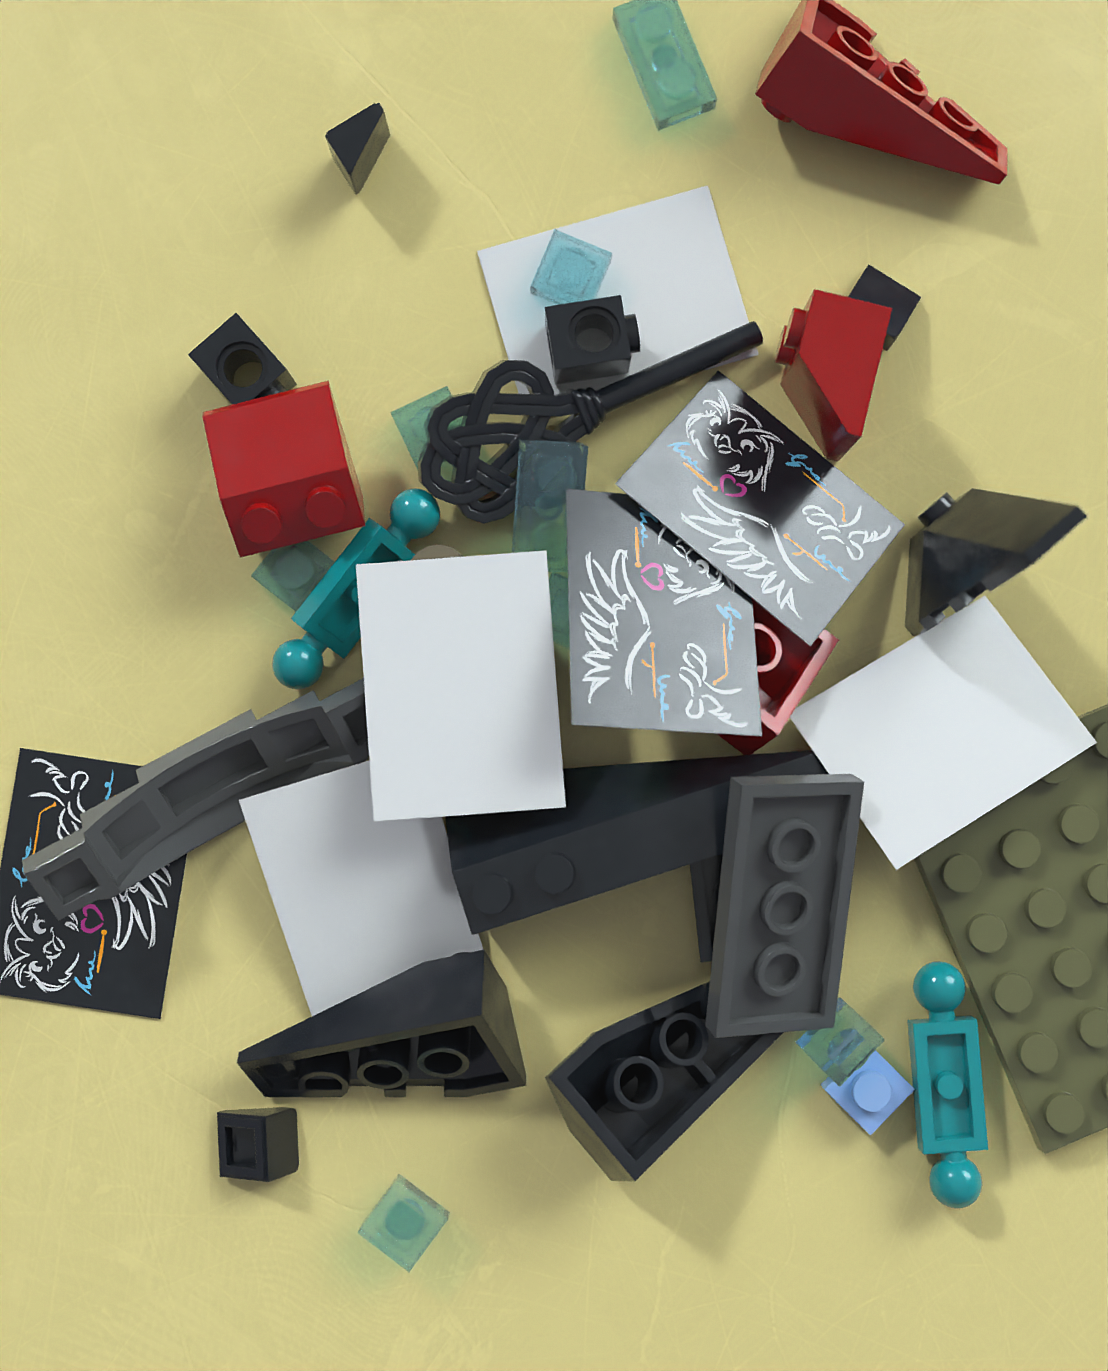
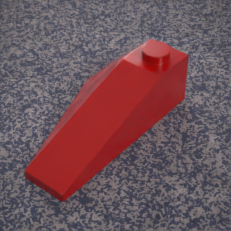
[755,0,1008,185]

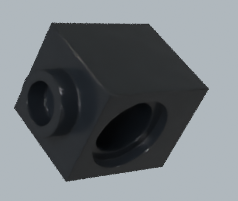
[545,295,640,385]
[188,313,297,405]

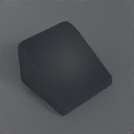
[325,103,390,195]
[848,264,921,351]
[217,1107,299,1182]

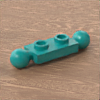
[272,488,440,690]
[907,961,988,1209]

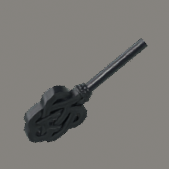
[417,321,763,524]

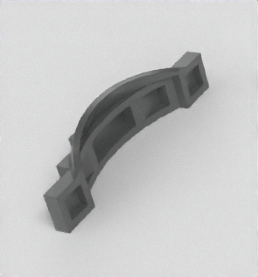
[22,678,369,921]

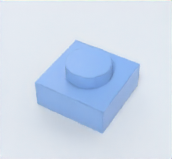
[821,1040,915,1136]

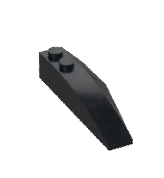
[445,750,829,935]

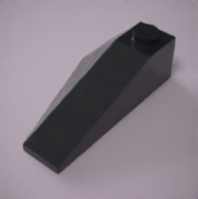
[905,488,1088,636]
[237,950,526,1097]
[545,981,784,1181]

